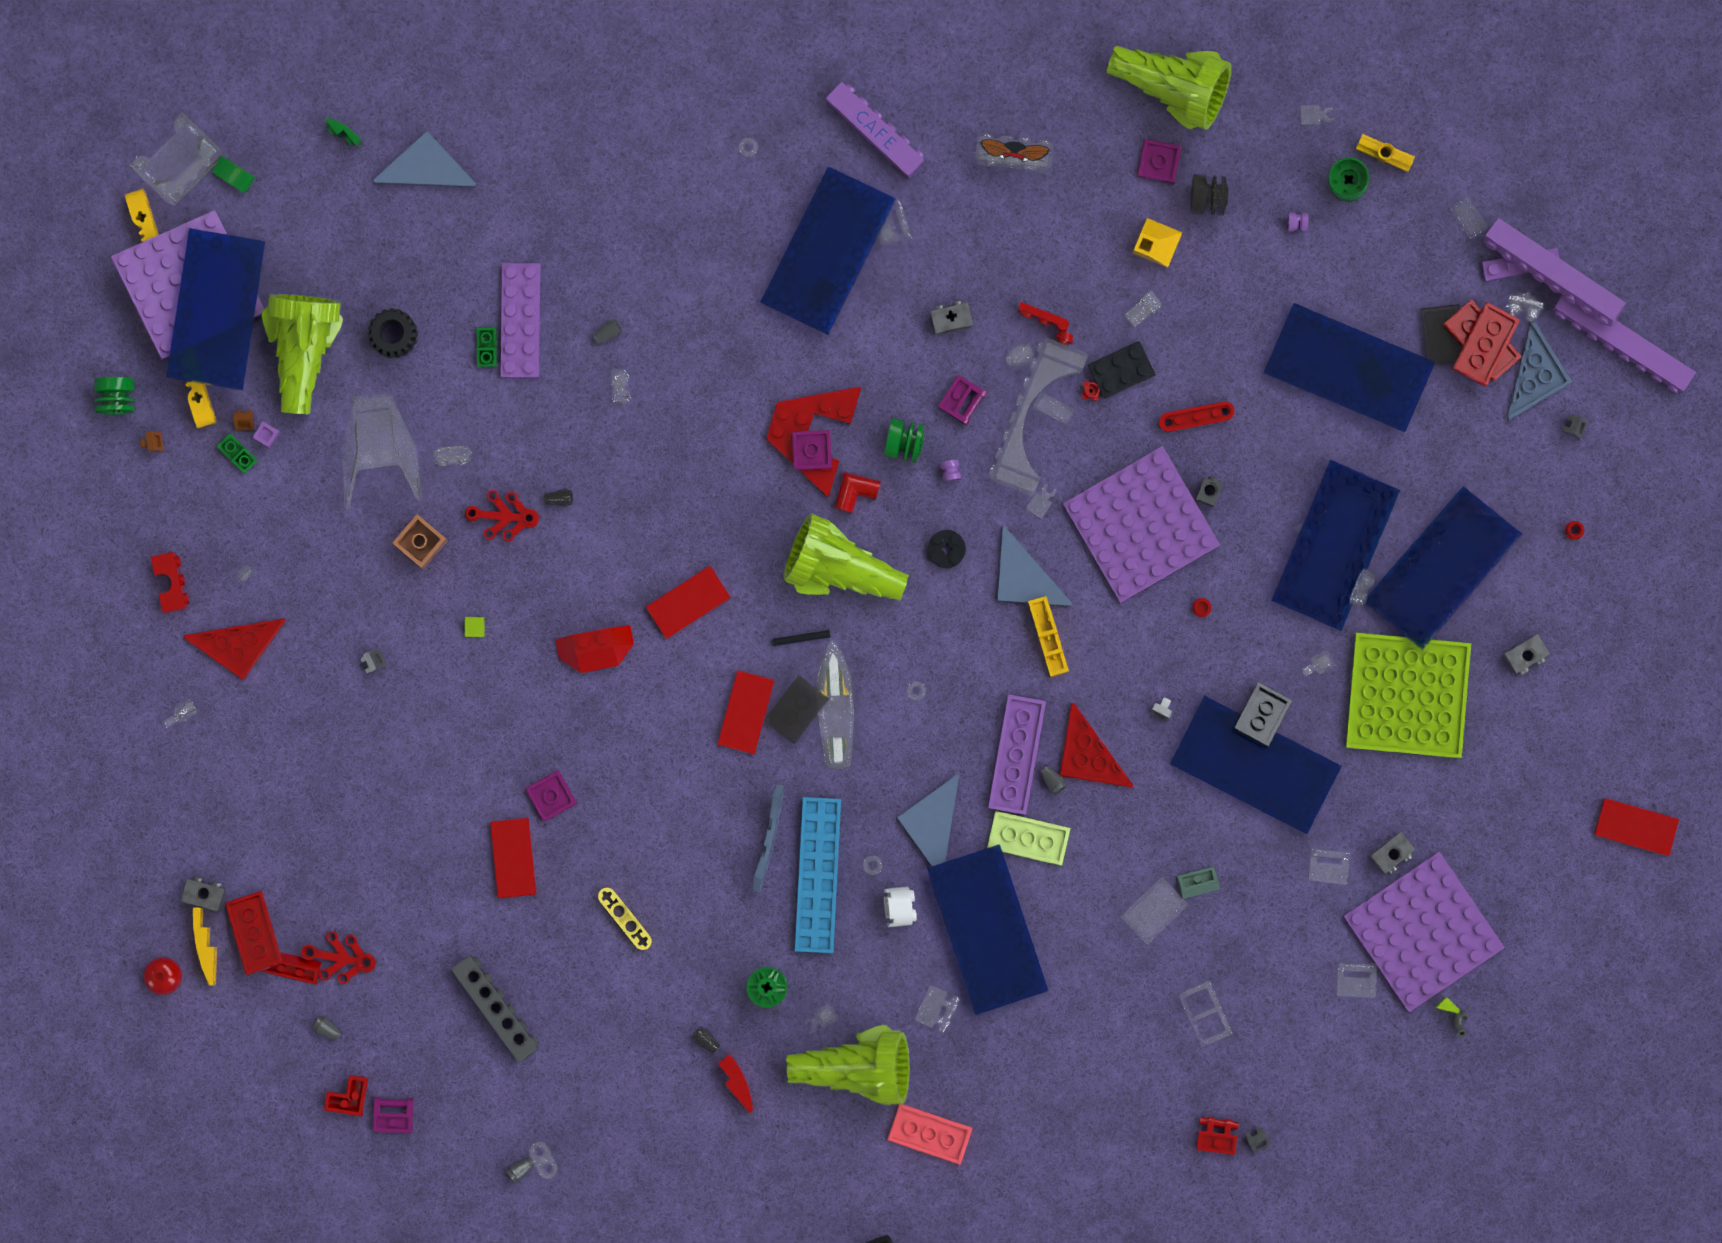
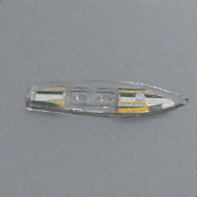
[817,640,854,769]

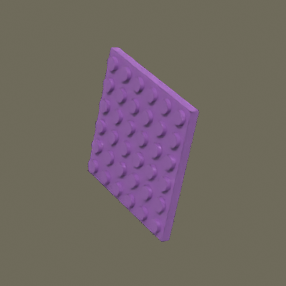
[111,210,264,360]
[1063,446,1220,603]
[1343,852,1505,1012]

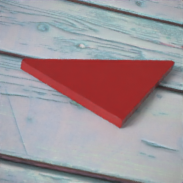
[183,618,286,680]
[1060,703,1133,788]

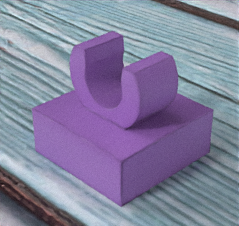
[253,422,280,448]

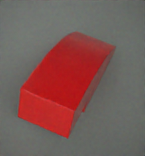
[718,1054,753,1113]

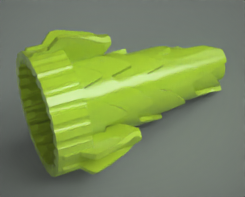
[1107,46,1231,130]
[262,294,343,414]
[784,513,909,600]
[786,1025,910,1105]

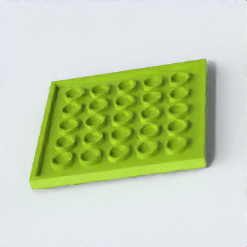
[1346,633,1471,758]

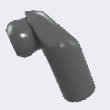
[1454,1010,1468,1038]

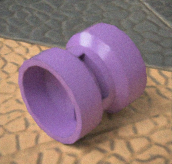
[1288,212,1308,232]
[940,460,962,482]

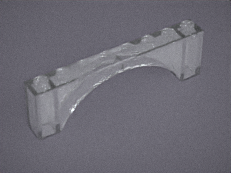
[988,338,1088,498]

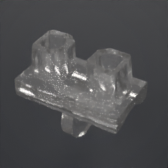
[1506,289,1544,322]

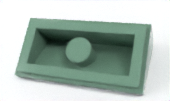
[1177,867,1220,899]

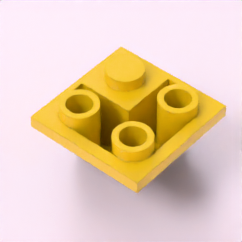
[1133,218,1182,268]

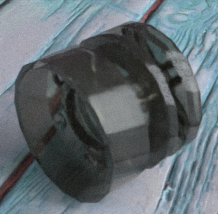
[1191,174,1228,216]

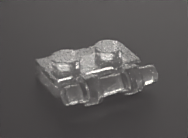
[915,985,960,1033]

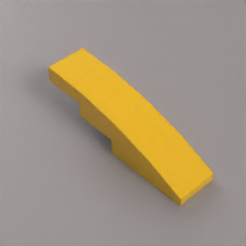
[1028,596,1069,677]
[193,908,217,986]

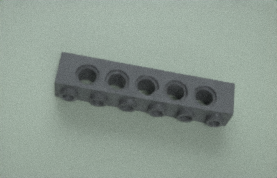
[451,955,539,1063]

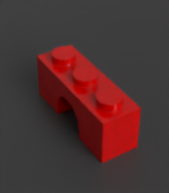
[151,552,190,614]

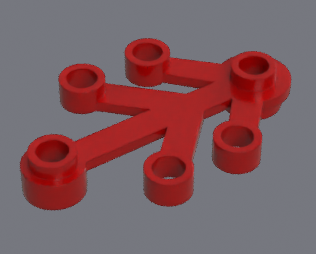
[465,490,539,542]
[301,931,376,984]

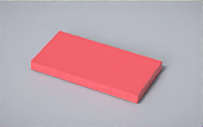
[887,1104,973,1165]

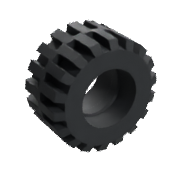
[368,308,418,358]

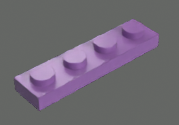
[1482,248,1559,282]

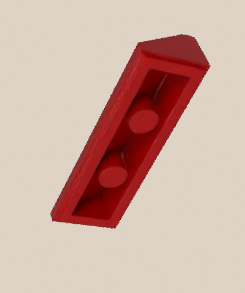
[261,952,322,985]

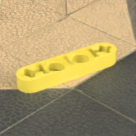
[598,888,652,950]

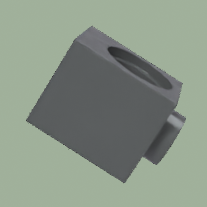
[1195,476,1223,507]

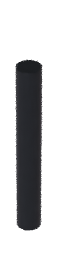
[773,630,830,646]

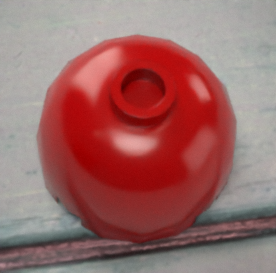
[143,957,183,995]

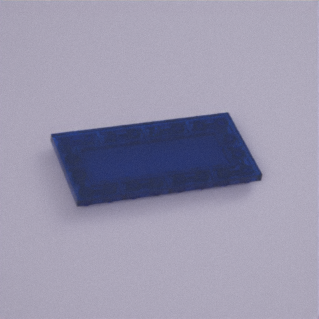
[760,166,897,336]
[166,228,265,391]
[1264,303,1435,433]
[1271,460,1400,631]
[1363,486,1523,650]
[1170,696,1342,834]
[926,844,1049,1015]

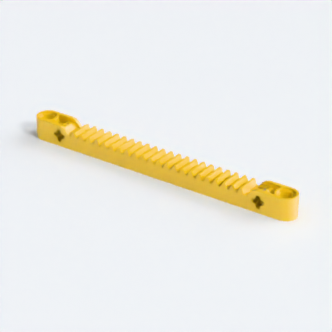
[125,189,216,428]

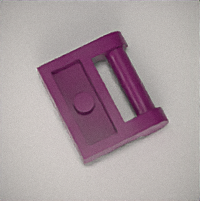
[938,374,987,425]
[373,1097,414,1133]

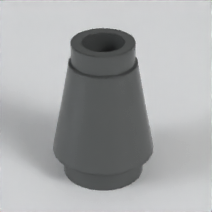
[593,319,622,344]
[1040,766,1067,795]
[312,1015,341,1041]
[505,1157,535,1183]

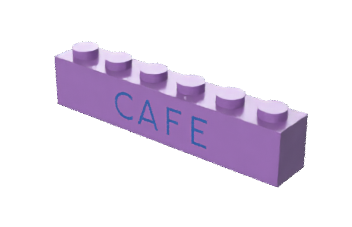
[826,82,924,179]

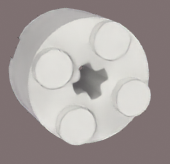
[884,886,917,927]

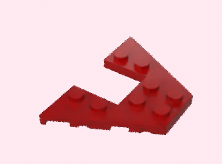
[766,387,862,497]

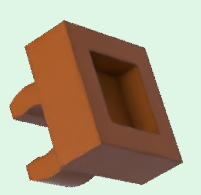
[233,409,255,430]
[140,431,164,452]

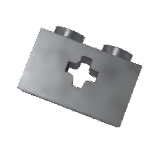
[930,301,973,336]

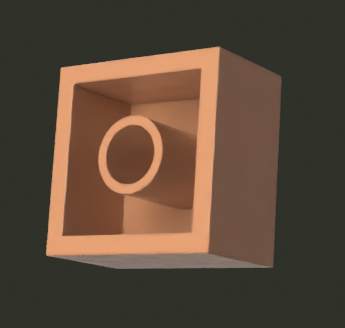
[392,514,448,570]

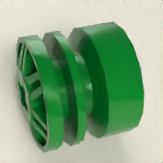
[1328,157,1369,202]
[94,377,135,416]
[884,418,925,463]
[747,967,788,1008]

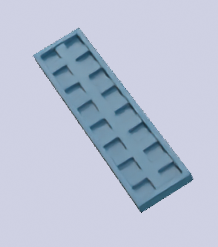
[795,797,841,953]

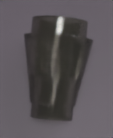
[544,488,573,507]
[691,1026,720,1053]

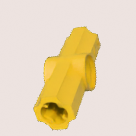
[1355,134,1415,172]

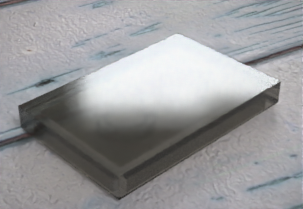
[1420,304,1462,366]
[764,675,829,744]

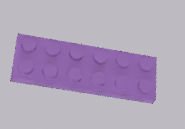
[501,263,541,378]
[988,694,1046,815]

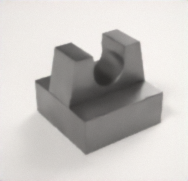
[1562,415,1588,440]
[360,649,387,673]
[1149,697,1172,722]
[1246,1126,1271,1154]

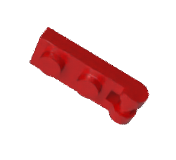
[1018,302,1069,332]

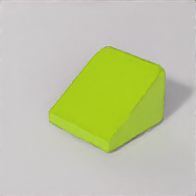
[465,617,485,637]
[1434,997,1460,1013]

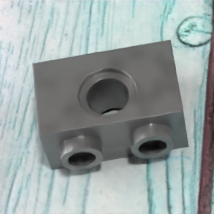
[1503,634,1550,675]
[1369,832,1415,874]
[181,876,227,912]

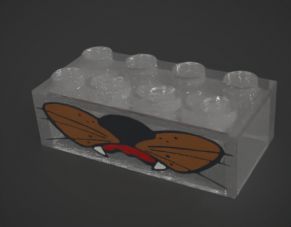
[974,134,1054,174]

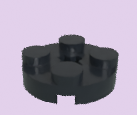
[928,530,966,569]

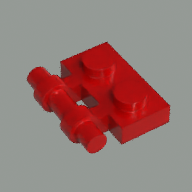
[1196,1116,1239,1155]

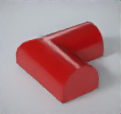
[834,472,881,514]
[324,1075,368,1117]

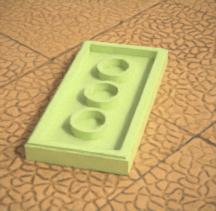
[987,811,1071,866]

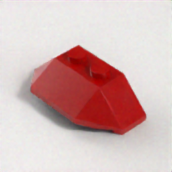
[555,625,634,673]

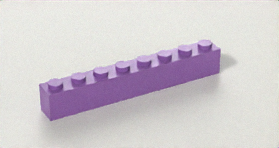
[1484,218,1626,327]
[1552,295,1696,394]

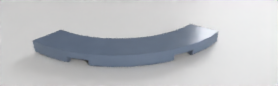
[753,784,784,892]

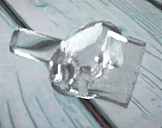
[163,699,199,728]

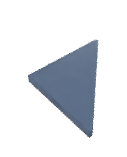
[373,131,477,187]
[1507,320,1572,420]
[998,527,1072,606]
[898,775,959,878]

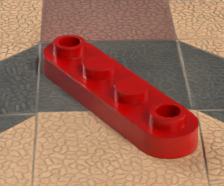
[1159,401,1235,432]

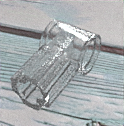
[1124,290,1164,328]

